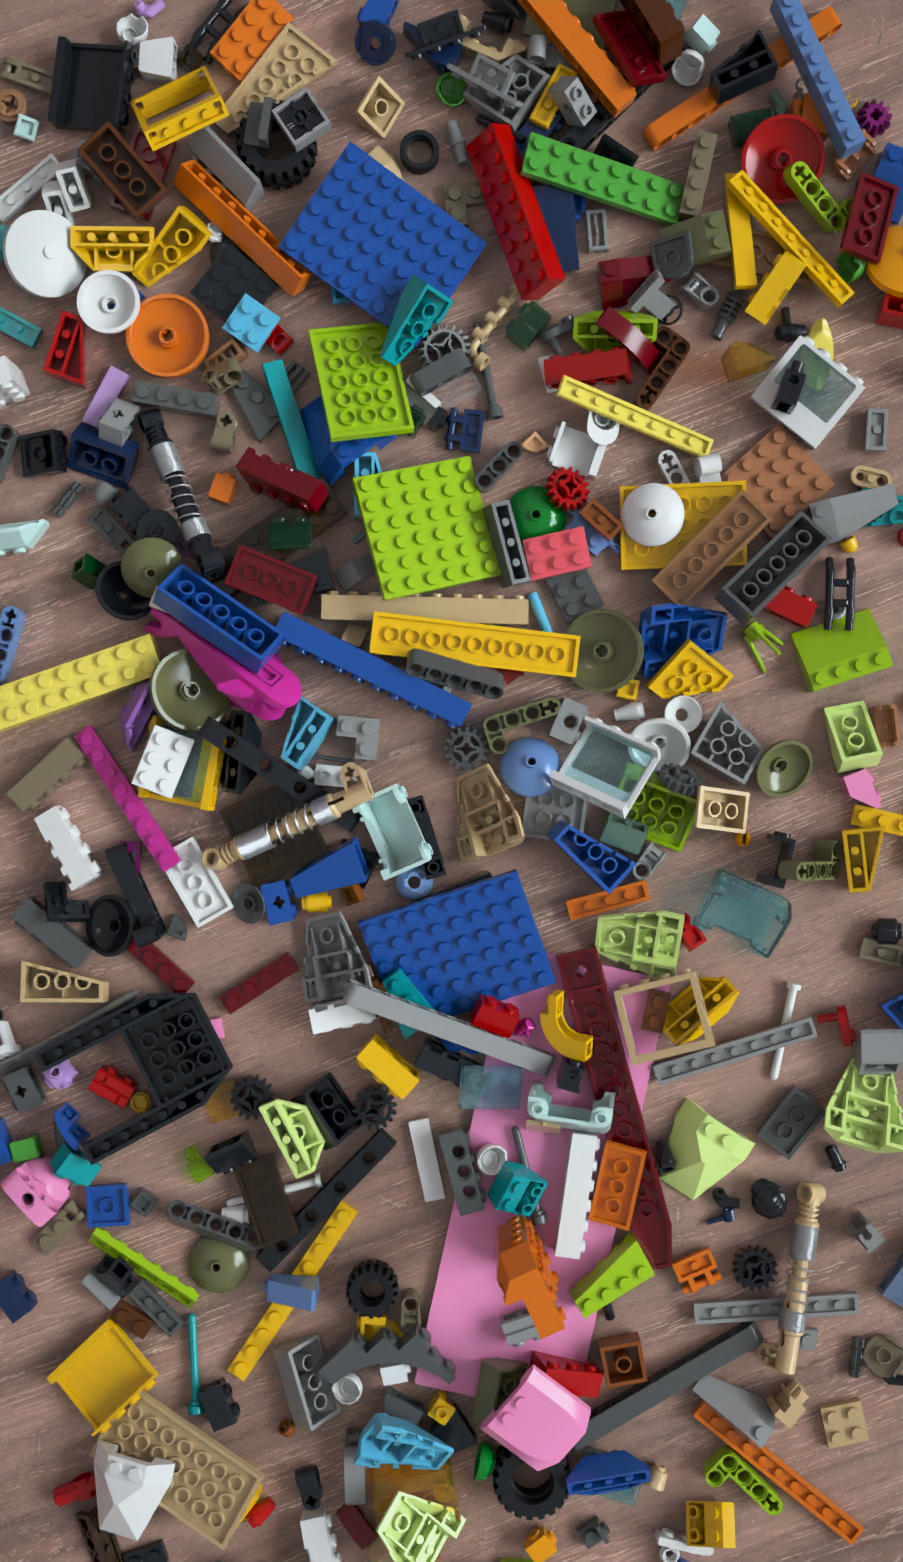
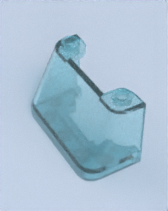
[693,869,792,959]

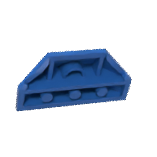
[566,1450,651,1495]

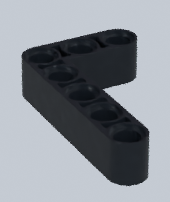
[105,841,166,948]

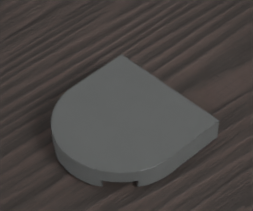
[649,230,694,280]

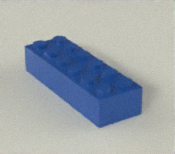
[153,563,285,674]

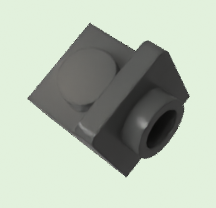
[576,1516,610,1549]

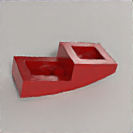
[266,324,294,356]

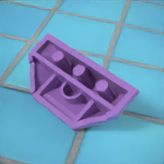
[119,681,156,751]

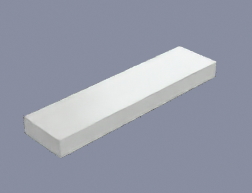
[0,153,59,224]
[408,1117,445,1202]

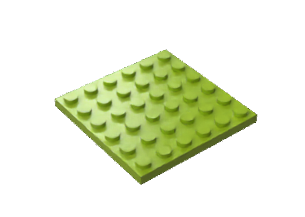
[351,456,501,601]

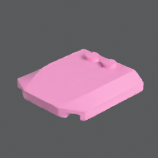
[481,1364,591,1471]

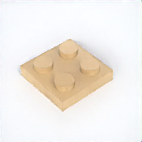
[819,1397,869,1449]

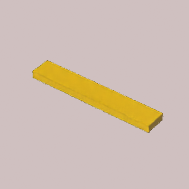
[723,173,757,290]

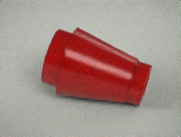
[245,1497,276,1528]

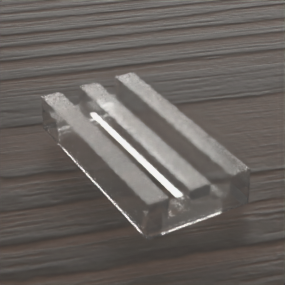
[436,371,482,409]

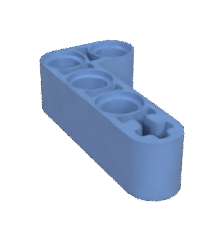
[0,606,26,685]

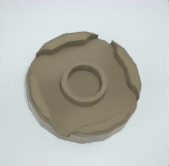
[863,1334,903,1378]

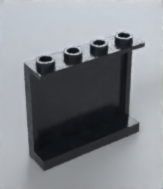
[47,36,137,134]

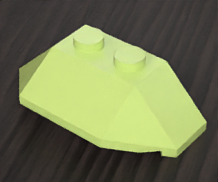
[258,1099,325,1179]

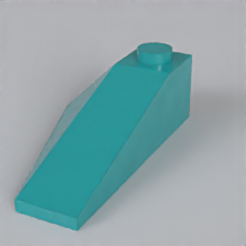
[380,274,454,366]

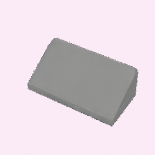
[81,1265,121,1310]

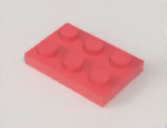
[522,526,592,581]

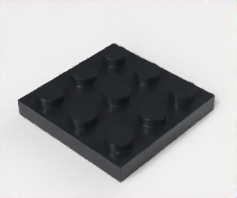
[190,243,278,323]

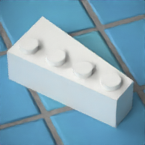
[34,805,102,891]

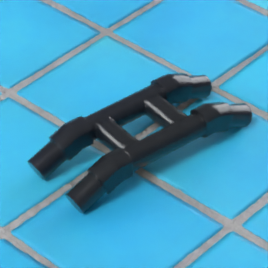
[189,0,249,65]
[824,557,856,631]

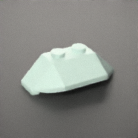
[0,519,50,557]

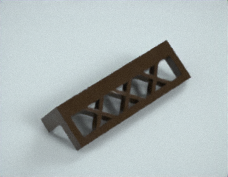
[75,1507,124,1562]

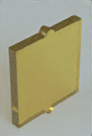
[206,1079,243,1124]

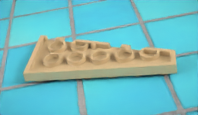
[213,22,338,137]

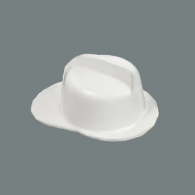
[587,411,620,445]

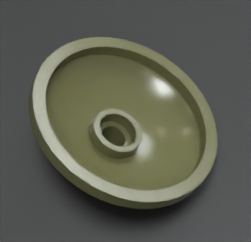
[121,537,184,598]
[755,739,813,798]
[188,1233,250,1293]

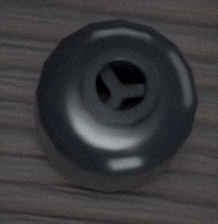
[872,918,902,945]

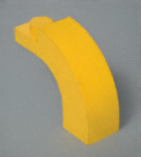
[540,989,593,1062]

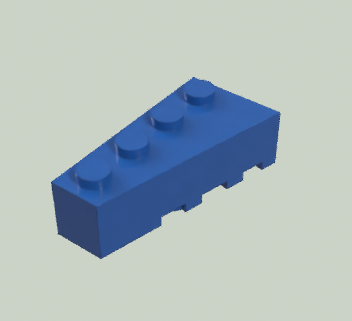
[546,820,637,894]

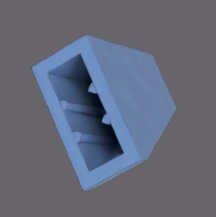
[264,1273,320,1311]

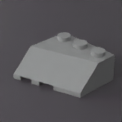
[462,54,550,132]
[688,700,764,787]

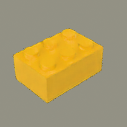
[356,1032,421,1099]

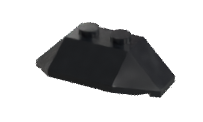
[220,709,262,794]

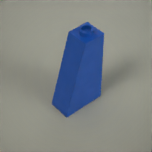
[289,836,370,898]

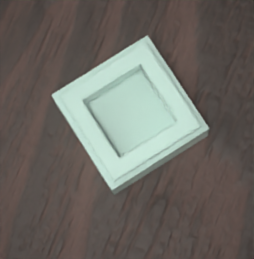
[13,113,40,143]

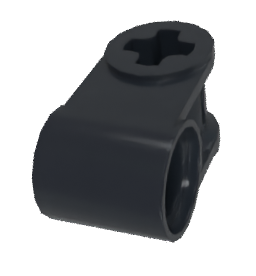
[295,1465,323,1511]

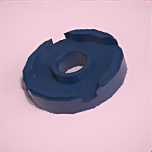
[355,20,396,66]

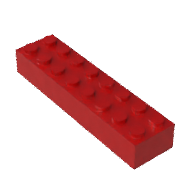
[466,123,566,300]

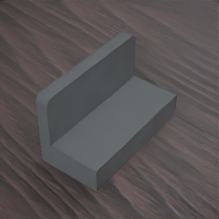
[243,96,275,149]

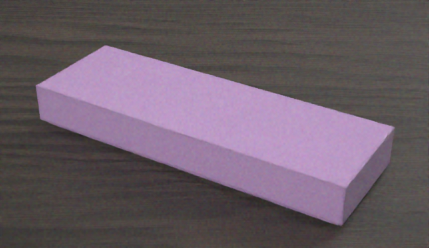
[82,366,130,427]

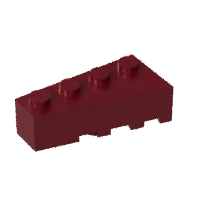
[235,447,329,513]

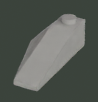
[809,483,898,544]
[691,1375,776,1449]

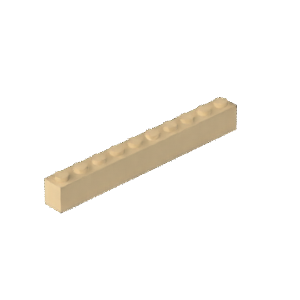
[321,591,529,626]

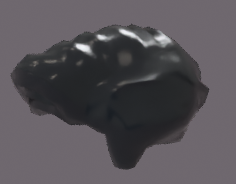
[751,1178,787,1220]

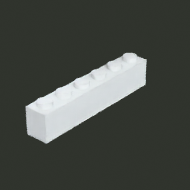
[554,1130,600,1260]

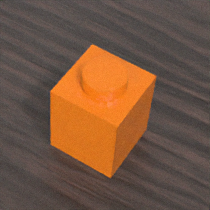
[208,472,239,506]

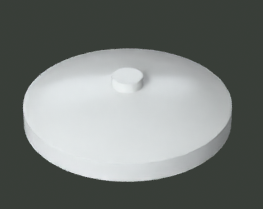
[3,210,87,298]

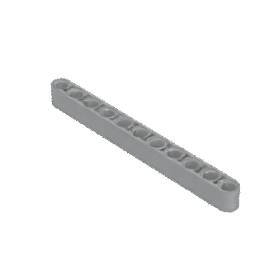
[342,980,555,1076]

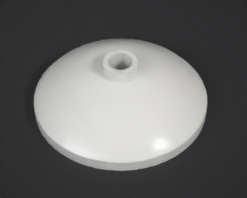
[77,270,140,334]
[621,483,685,546]
[628,718,691,773]

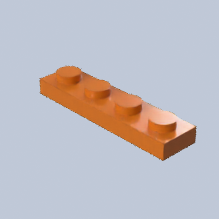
[565,879,650,921]

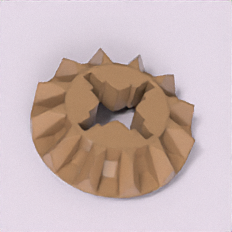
[0,88,28,124]

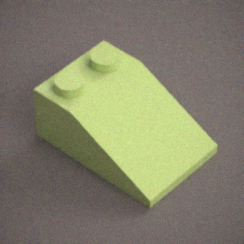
[823,700,883,773]

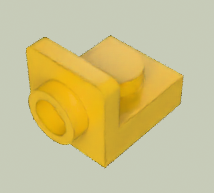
[357,1312,387,1336]
[428,1389,456,1426]

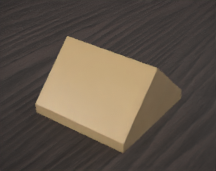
[355,75,405,139]

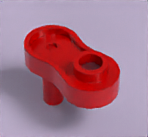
[817,1005,856,1047]

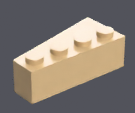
[20,961,109,1003]

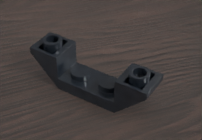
[407,795,446,880]

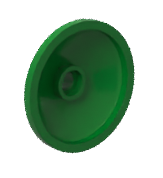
[510,486,566,546]

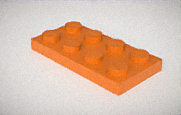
[209,0,294,84]
[589,1140,647,1231]

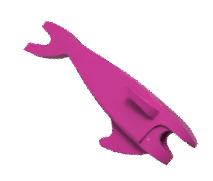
[144,608,302,721]

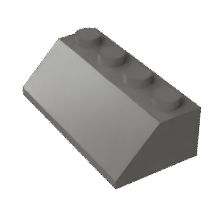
[187,126,266,211]
[273,1333,341,1431]

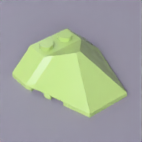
[595,911,684,981]
[823,1057,903,1153]
[659,1098,756,1200]
[376,1491,466,1562]

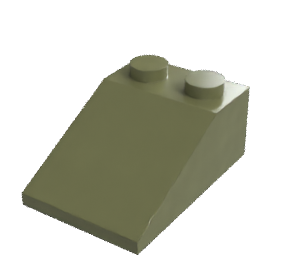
[658,209,731,266]

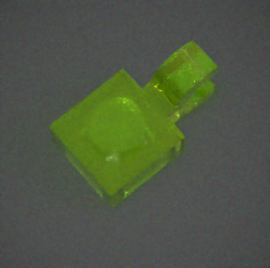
[184,1145,215,1184]

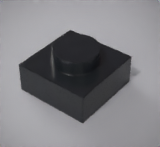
[429,406,447,432]

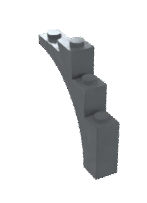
[317,1323,456,1385]

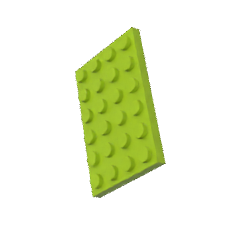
[308,323,415,442]

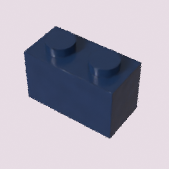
[0,1270,38,1324]

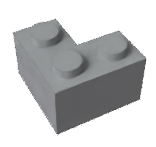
[336,715,381,761]

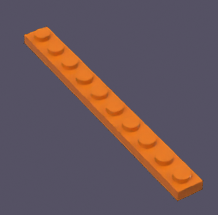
[692,1400,865,1545]

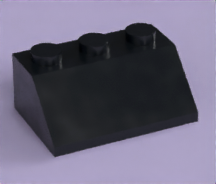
[291,1072,362,1151]

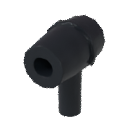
[775,307,807,343]

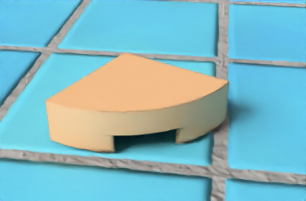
[521,431,549,453]

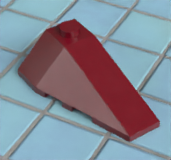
[596,256,672,310]

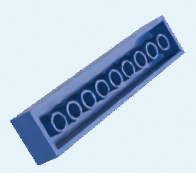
[276,611,472,729]

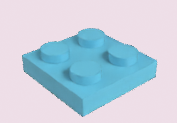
[222,293,281,354]

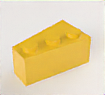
[745,251,807,325]
[842,825,886,893]

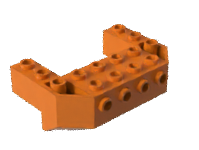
[495,1215,567,1339]

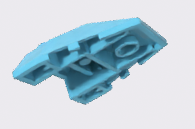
[354,1413,454,1470]

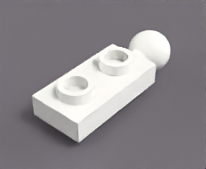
[297,764,356,787]

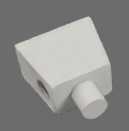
[134,37,178,84]

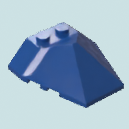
[300,395,397,486]
[638,603,727,678]

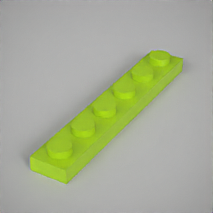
[88,1227,199,1308]

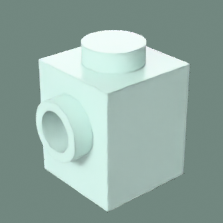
[683,14,721,54]

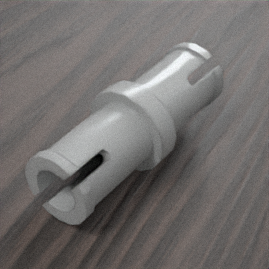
[445,120,470,166]

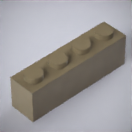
[678,130,718,222]
[6,738,87,812]

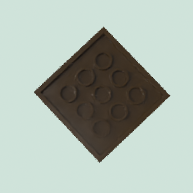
[220,782,329,886]

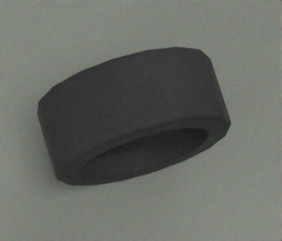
[400,130,439,175]

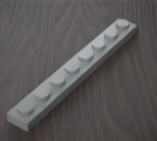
[652,1016,818,1086]
[693,1291,860,1325]

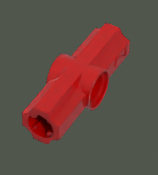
[53,1472,96,1507]

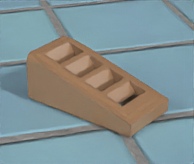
[202,337,249,376]

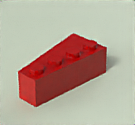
[544,347,633,389]

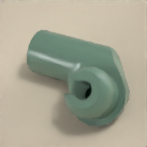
[769,89,787,116]

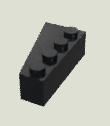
[250,547,336,608]

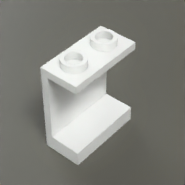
[546,421,607,480]

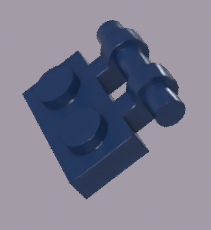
[444,408,485,454]

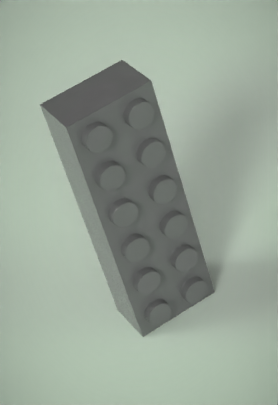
[714,510,832,627]

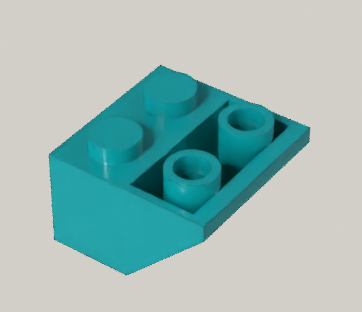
[487,1161,548,1217]

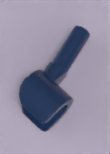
[706,1208,734,1225]

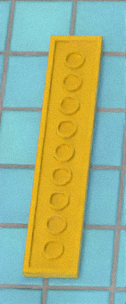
[369,611,581,678]

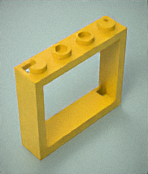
[131,66,229,151]

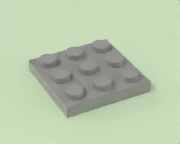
[522,786,588,840]

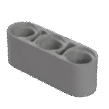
[343,1445,367,1506]

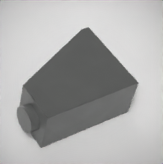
[384,1385,424,1425]

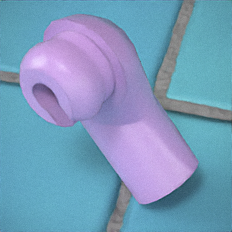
[133,0,166,18]

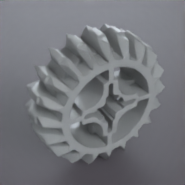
[417,323,472,377]

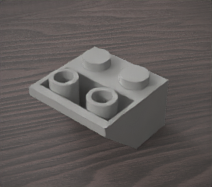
[853,1028,903,1075]

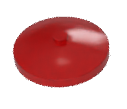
[740,114,825,204]

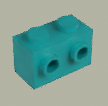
[49,1142,102,1187]

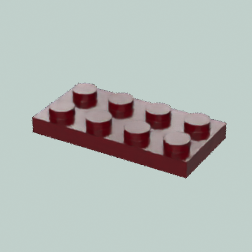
[592,10,668,87]
[109,127,177,222]
[839,171,899,265]
[224,545,318,616]

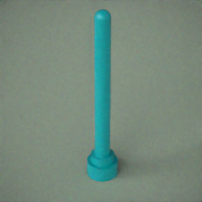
[188,1313,205,1415]

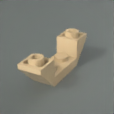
[459,14,527,64]

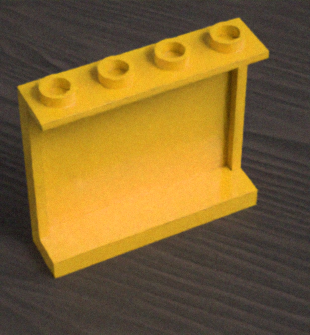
[46,1319,159,1437]

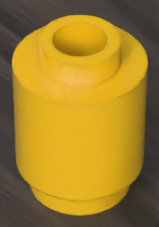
[302,892,332,913]

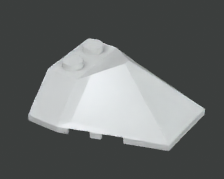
[94,1440,176,1541]

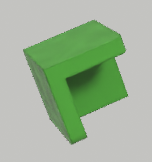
[9,1132,43,1163]

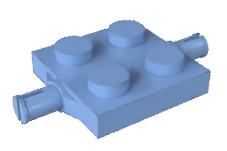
[565,503,621,558]

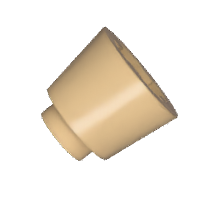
[645,1462,668,1491]

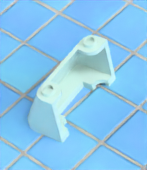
[352,783,433,881]
[527,1081,615,1134]

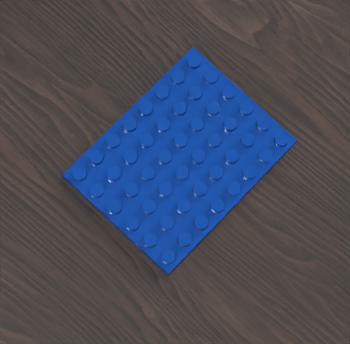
[278,141,487,349]
[358,869,556,1033]

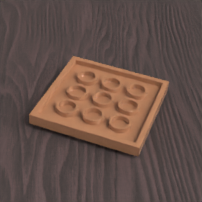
[720,423,835,540]

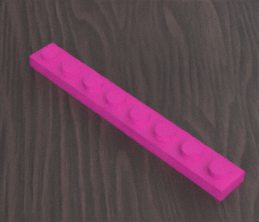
[74,725,182,872]

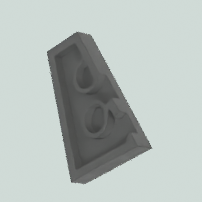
[231,369,280,443]

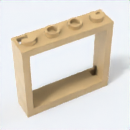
[613,969,716,1066]

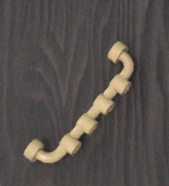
[469,281,520,371]

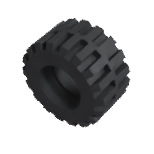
[346,1259,398,1319]

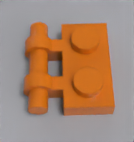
[672,1246,722,1294]

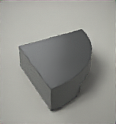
[166,914,187,941]

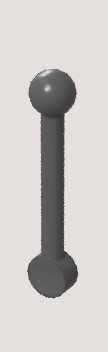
[313,752,355,763]

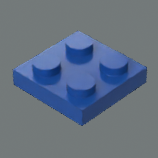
[85,1182,131,1228]

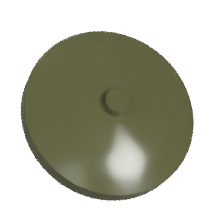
[565,609,644,693]
[149,649,231,732]

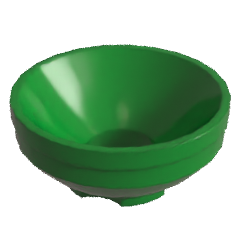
[473,1440,496,1481]

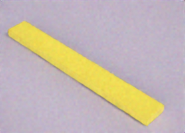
[555,375,714,457]

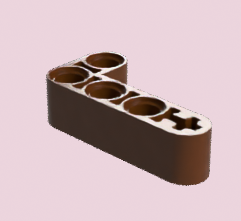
[634,326,690,411]

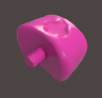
[514,1018,536,1038]

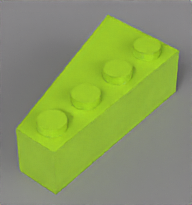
[569,1232,655,1318]

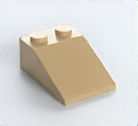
[694,785,750,834]

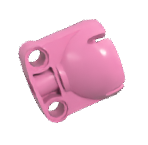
[1,1155,71,1227]

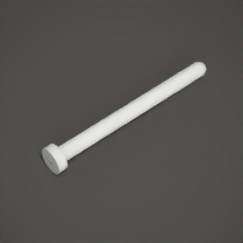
[770,982,802,1080]
[226,1173,324,1207]

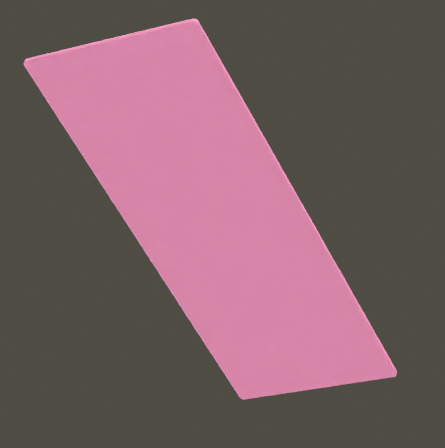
[415,952,670,1397]

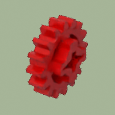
[545,467,590,512]

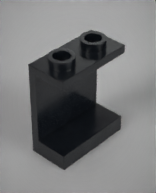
[756,831,796,889]

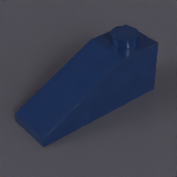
[403,21,462,75]

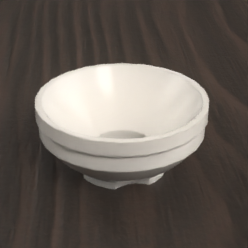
[664,696,702,733]

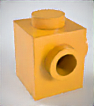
[524,1525,557,1562]

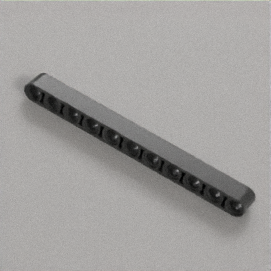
[571,1321,764,1452]

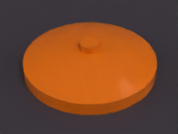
[126,293,210,379]

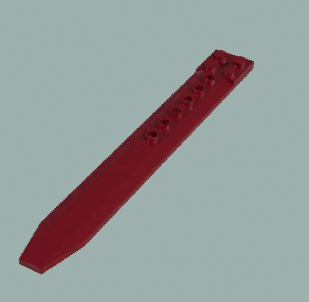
[556,946,673,1270]

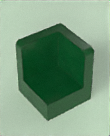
[71,553,106,589]

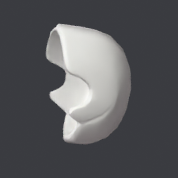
[116,13,148,47]
[671,49,705,87]
[476,1143,507,1175]
[331,1372,363,1405]

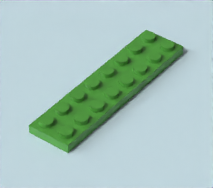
[520,132,684,226]

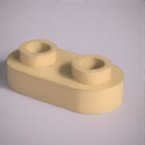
[849,465,892,489]

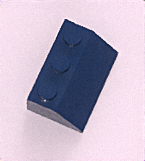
[69,422,140,489]

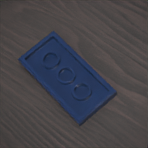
[532,185,579,272]

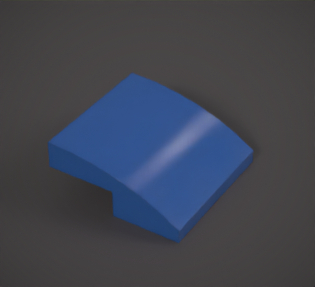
[54,1102,91,1151]

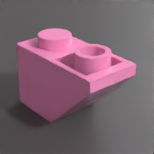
[838,768,882,809]

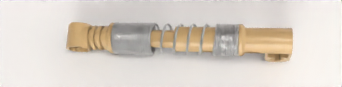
[201,762,375,871]
[756,1182,826,1375]

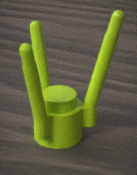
[743,621,784,673]

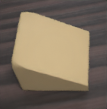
[341,622,368,649]

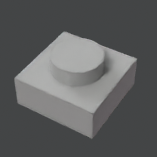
[799,1327,818,1351]

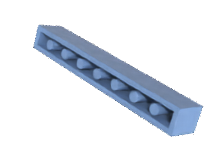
[769,0,866,160]

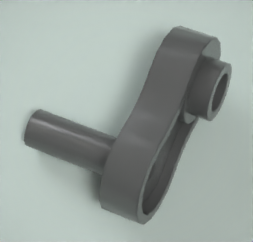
[539,314,574,356]

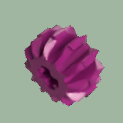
[856,99,893,138]

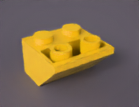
[686,1501,736,1548]

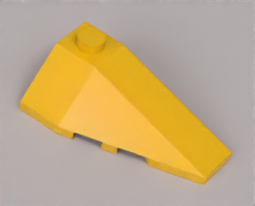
[132,206,212,287]

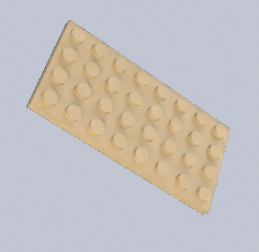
[89,1391,265,1550]

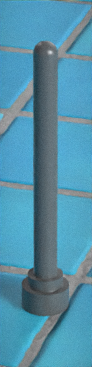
[473,322,504,421]
[512,1126,548,1226]

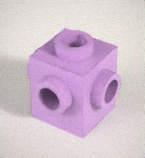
[42,1059,79,1090]

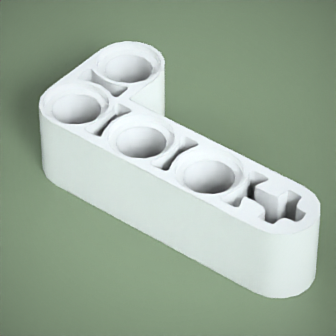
[694,452,722,483]

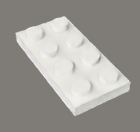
[166,836,234,928]

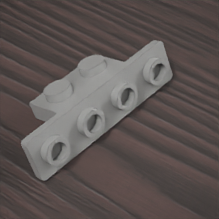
[446,53,524,109]

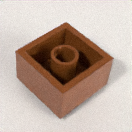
[598,1332,648,1389]

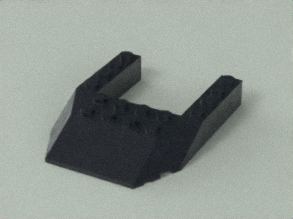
[34,993,233,1165]

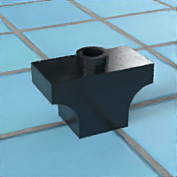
[91,1255,137,1299]

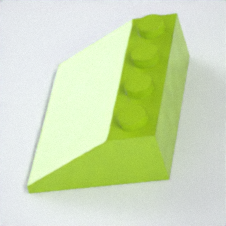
[790,609,893,693]
[603,762,697,852]

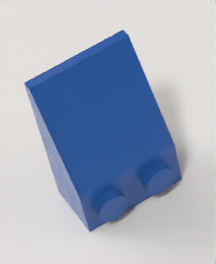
[872,143,903,225]

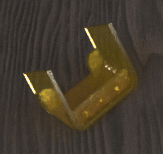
[370,1457,461,1538]

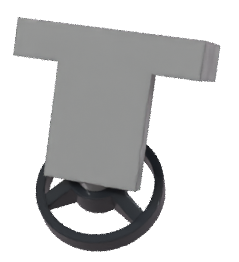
[627,269,683,325]

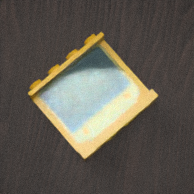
[137,716,228,811]

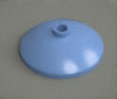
[499,737,561,797]

